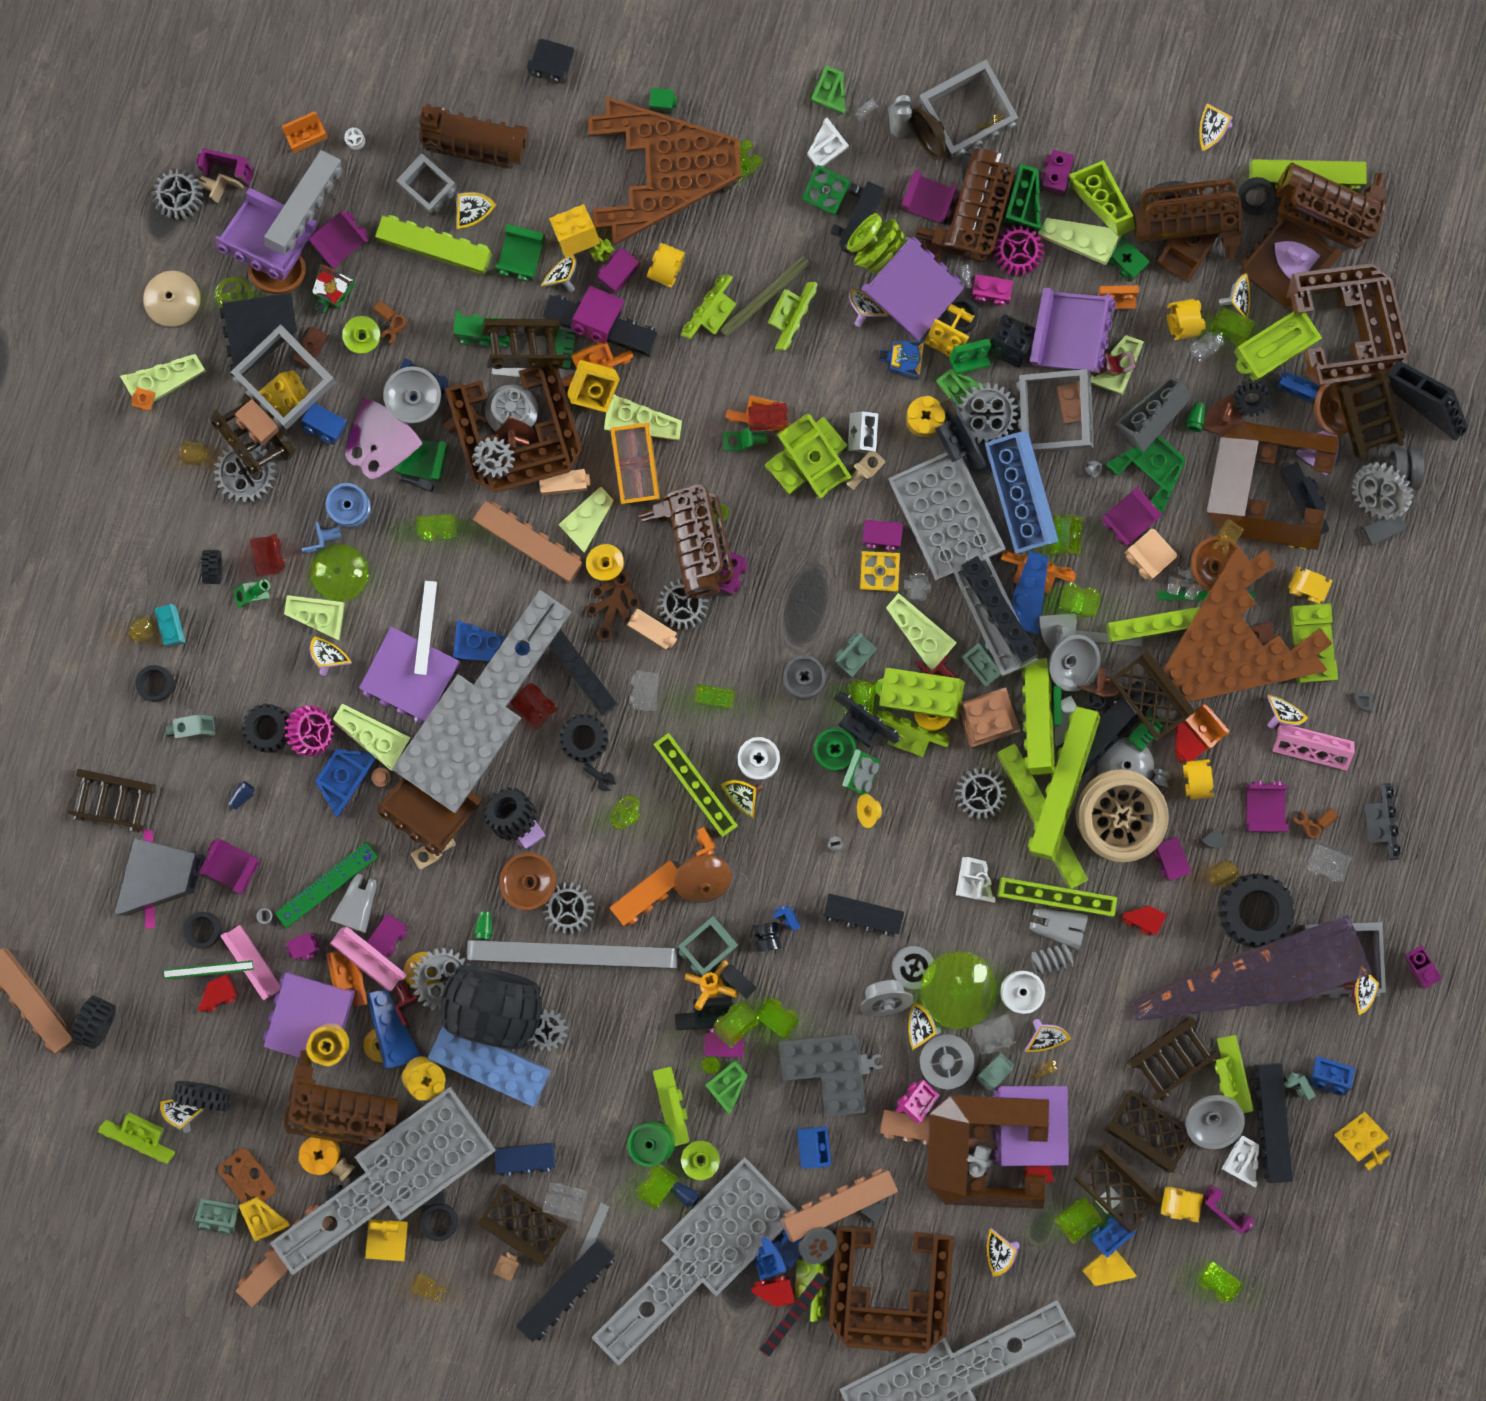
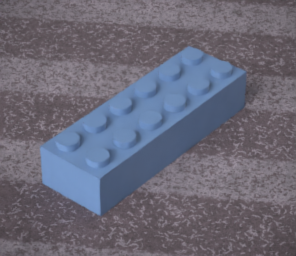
[985,431,1059,554]
[428,1026,552,1107]

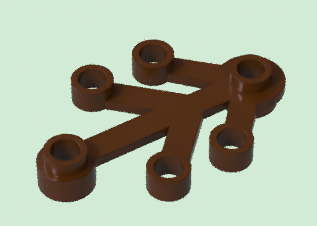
[586,570,640,642]

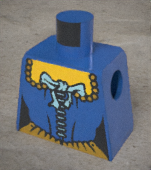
[879,341,924,380]

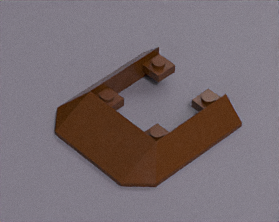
[1286,263,1410,385]
[445,368,582,493]
[1207,422,1339,550]
[927,1095,1049,1209]
[829,1226,954,1354]

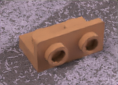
[1056,381,1081,425]

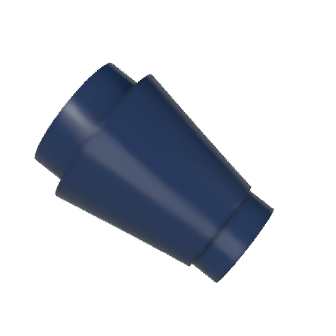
[228,781,255,810]
[670,1182,700,1208]

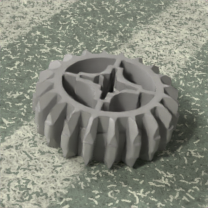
[152,169,204,220]
[657,579,708,630]
[955,768,1007,820]
[542,882,594,934]

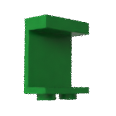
[495,224,545,282]
[394,439,449,482]

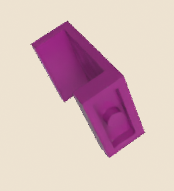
[196,148,253,186]
[901,170,959,225]
[308,210,368,269]
[570,286,625,344]
[1102,487,1162,546]
[1246,781,1288,832]
[199,838,261,894]
[1202,1185,1254,1234]

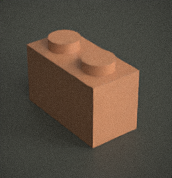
[235,399,279,446]

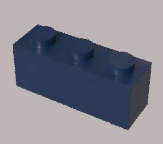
[494,1142,556,1176]

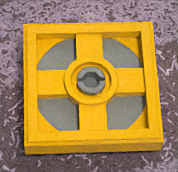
[860,551,900,592]

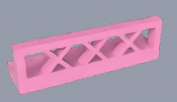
[1273,723,1355,771]
[221,925,281,1000]
[330,927,407,991]

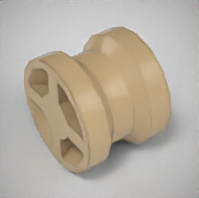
[331,1157,355,1182]

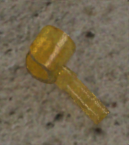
[976,114,1003,130]
[1032,1060,1057,1080]

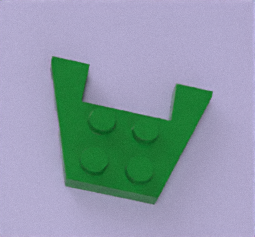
[1105,435,1186,514]

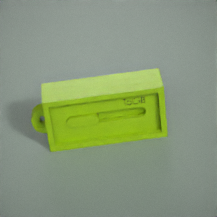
[1234,311,1322,382]
[875,668,965,720]

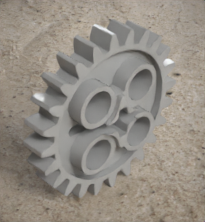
[957,382,1018,444]
[214,441,277,504]
[1351,462,1413,520]
[410,948,470,1011]

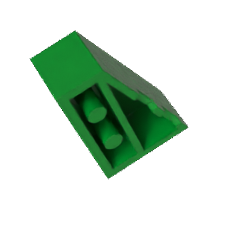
[1001,163,1041,233]
[453,311,510,348]

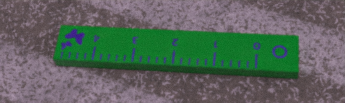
[275,842,379,928]

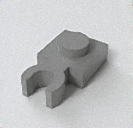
[861,1054,883,1074]

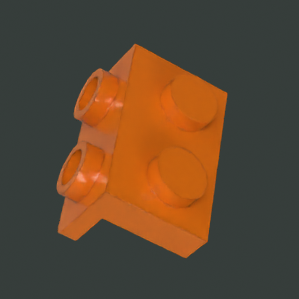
[282,111,328,153]
[1183,703,1229,751]

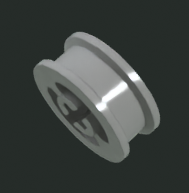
[892,946,936,989]

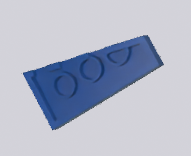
[1010,550,1048,635]
[453,620,530,662]
[367,990,420,1069]

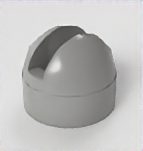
[1085,461,1102,477]
[828,836,843,852]
[256,908,272,924]

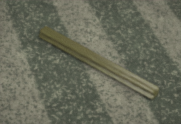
[720,256,809,337]

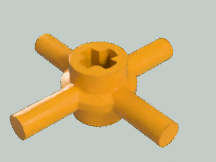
[685,960,738,1010]

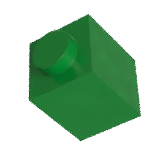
[649,88,677,114]

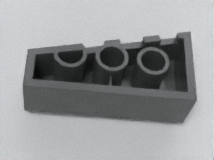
[1114,375,1191,452]

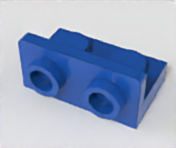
[1276,371,1318,403]
[772,905,801,931]
[1308,1056,1355,1095]
[1089,1214,1136,1258]
[774,1229,805,1268]

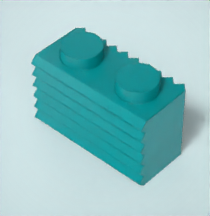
[154,604,186,647]

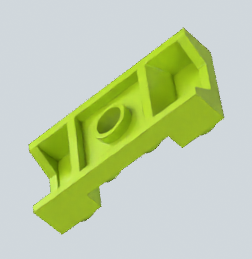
[776,413,851,499]
[765,416,848,496]
[1290,603,1338,684]

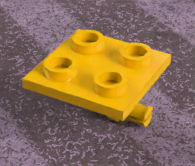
[924,304,974,357]
[1334,1112,1391,1171]
[365,1219,408,1261]

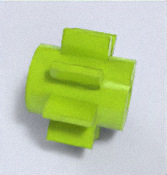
[589,238,614,262]

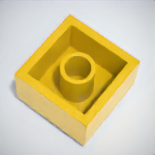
[549,204,600,258]
[567,360,620,412]

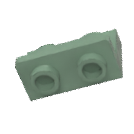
[835,632,877,678]
[962,640,1001,687]
[1284,1072,1316,1100]
[195,1199,240,1235]

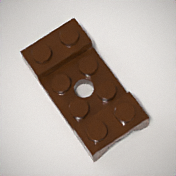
[1156,233,1219,283]

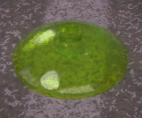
[311,544,368,601]

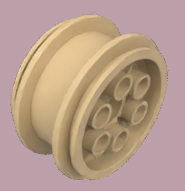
[1075,769,1169,862]

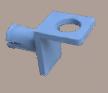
[302,522,341,554]

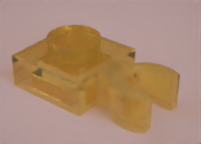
[1212,519,1244,555]
[410,1272,448,1302]

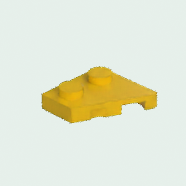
[239,1197,290,1241]
[1082,1251,1137,1286]

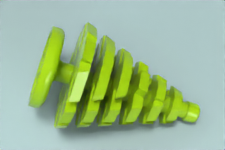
[847,213,906,275]

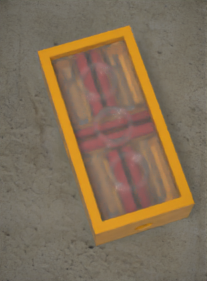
[610,422,660,504]

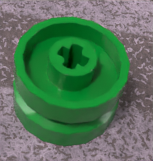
[813,728,856,772]
[627,1121,675,1167]

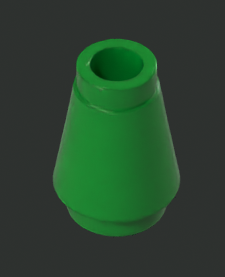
[1185,402,1205,432]
[473,912,493,941]

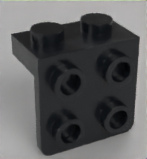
[527,39,574,84]
[987,314,1036,368]

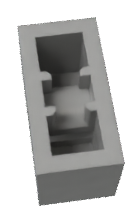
[847,411,878,453]

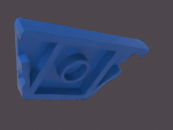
[315,749,376,817]

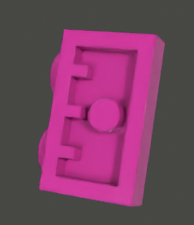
[971,274,1013,306]
[895,1079,940,1124]

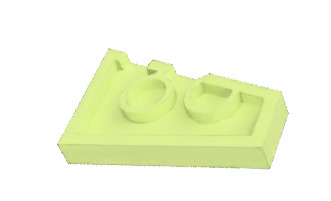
[1091,335,1144,395]
[559,487,614,553]
[284,595,345,641]

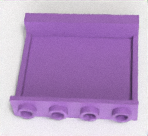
[215,188,317,281]
[861,236,964,341]
[1030,288,1115,373]
[359,627,461,725]
[263,970,356,1067]
[992,1086,1069,1166]

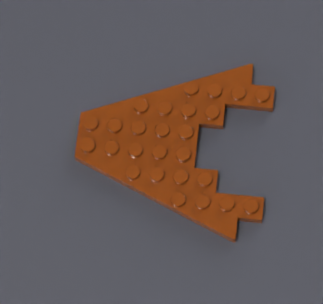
[588,97,742,245]
[1163,546,1332,702]

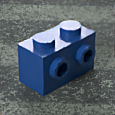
[301,403,347,445]
[797,1126,831,1168]

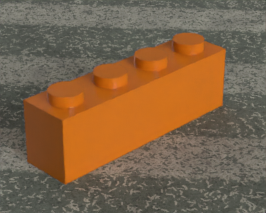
[609,860,678,927]

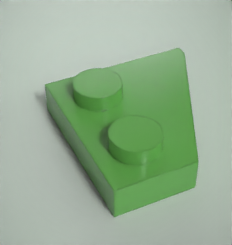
[811,65,846,115]
[936,369,985,410]
[706,1060,748,1114]

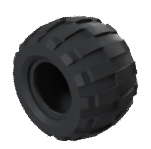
[440,965,542,1049]

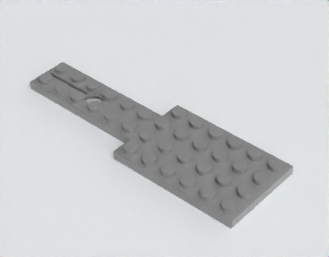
[888,452,1037,677]
[392,590,572,813]
[270,1087,496,1275]
[591,1157,797,1366]
[839,1300,1076,1401]

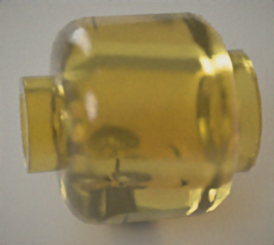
[179,440,207,466]
[127,615,156,644]
[1209,860,1239,888]

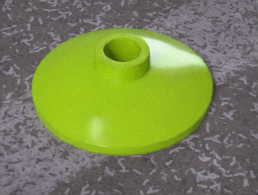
[342,316,381,354]
[681,1141,720,1180]

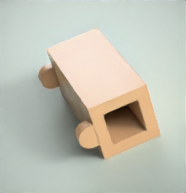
[539,469,590,496]
[626,609,677,650]

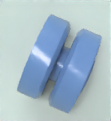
[326,483,371,528]

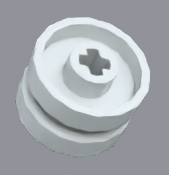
[738,737,780,781]
[1000,970,1045,1014]

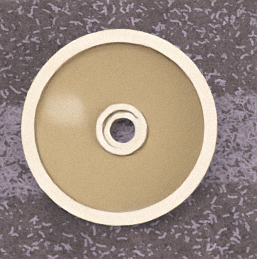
[143,271,201,327]

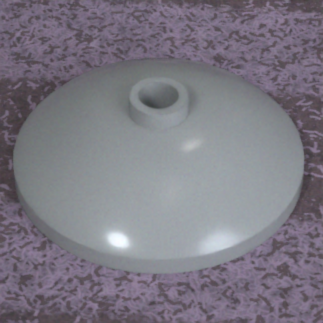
[383,367,441,424]
[1048,634,1100,691]
[1096,737,1154,795]
[1186,1095,1245,1149]

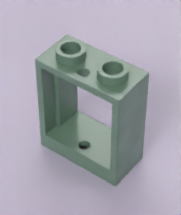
[678,916,738,975]

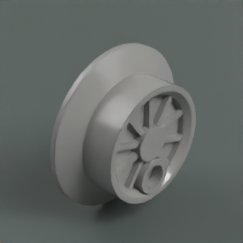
[485,385,538,431]
[860,980,914,1016]
[920,1034,974,1089]

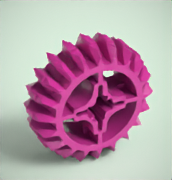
[993,225,1044,276]
[284,705,335,757]

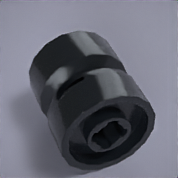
[753,922,782,952]

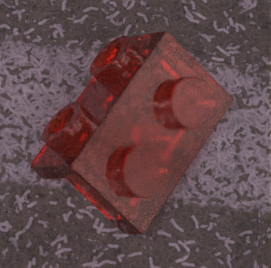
[748,402,789,431]
[249,534,285,577]
[510,683,558,729]

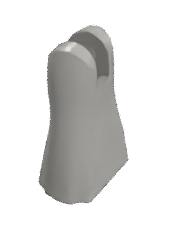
[888,95,912,138]
[331,873,377,933]
[1029,908,1088,951]

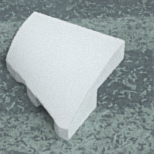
[956,857,996,903]

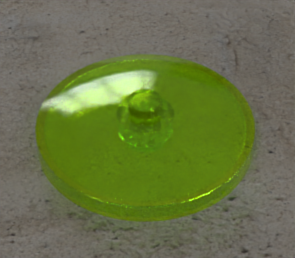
[920,951,997,1029]

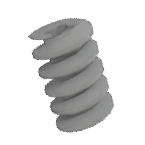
[1031,944,1074,976]

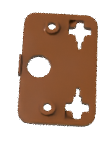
[218,1148,277,1203]

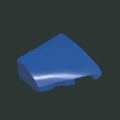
[755,1237,786,1280]

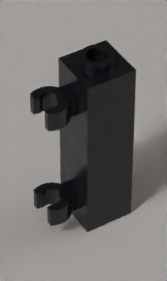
[830,181,885,254]

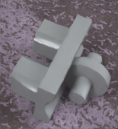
[967,1145,993,1177]

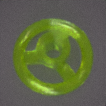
[215,276,254,307]
[610,795,639,830]

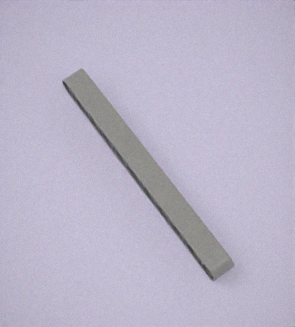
[467,940,678,968]

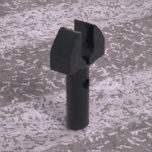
[401,474,435,493]
[583,763,616,791]

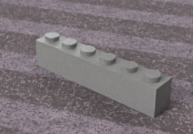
[264,150,342,256]

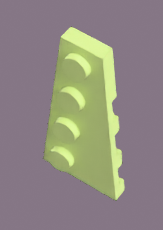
[1038,218,1122,265]
[120,354,206,402]
[604,394,682,441]
[886,593,957,672]
[333,704,410,771]

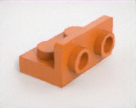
[1097,285,1139,310]
[696,827,716,856]

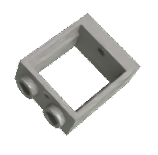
[396,153,457,215]

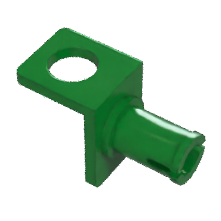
[723,427,768,451]
[233,579,270,608]

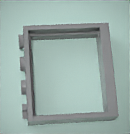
[919,60,1018,159]
[231,325,336,429]
[1017,369,1094,453]
[1301,922,1386,998]

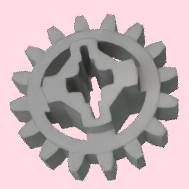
[472,437,515,479]
[529,1009,569,1051]

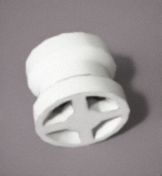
[344,128,365,150]

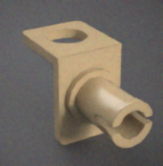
[198,174,244,203]
[845,452,885,490]
[411,839,456,870]

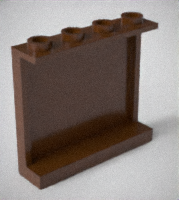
[1239,210,1342,313]
[376,777,482,856]

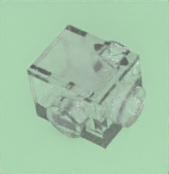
[904,572,932,602]

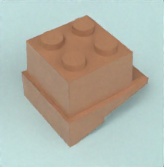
[959,688,1020,748]

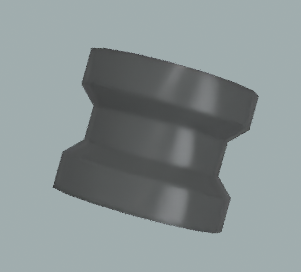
[1151,769,1173,789]

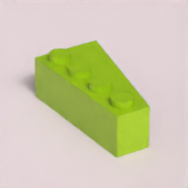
[1069,160,1135,236]

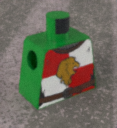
[312,264,356,314]

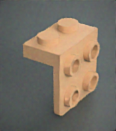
[1125,529,1177,581]

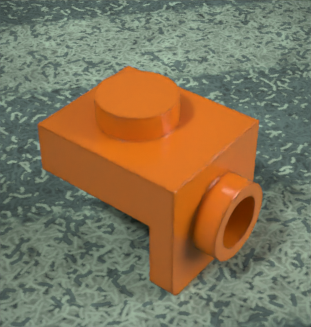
[131,387,156,412]

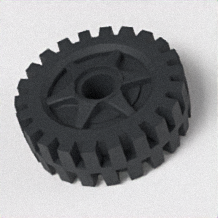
[172,1081,232,1111]

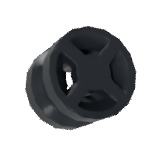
[1086,693,1107,710]

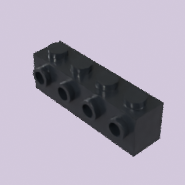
[823,893,904,937]

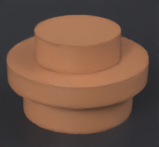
[371,768,391,787]

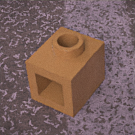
[493,1252,521,1281]

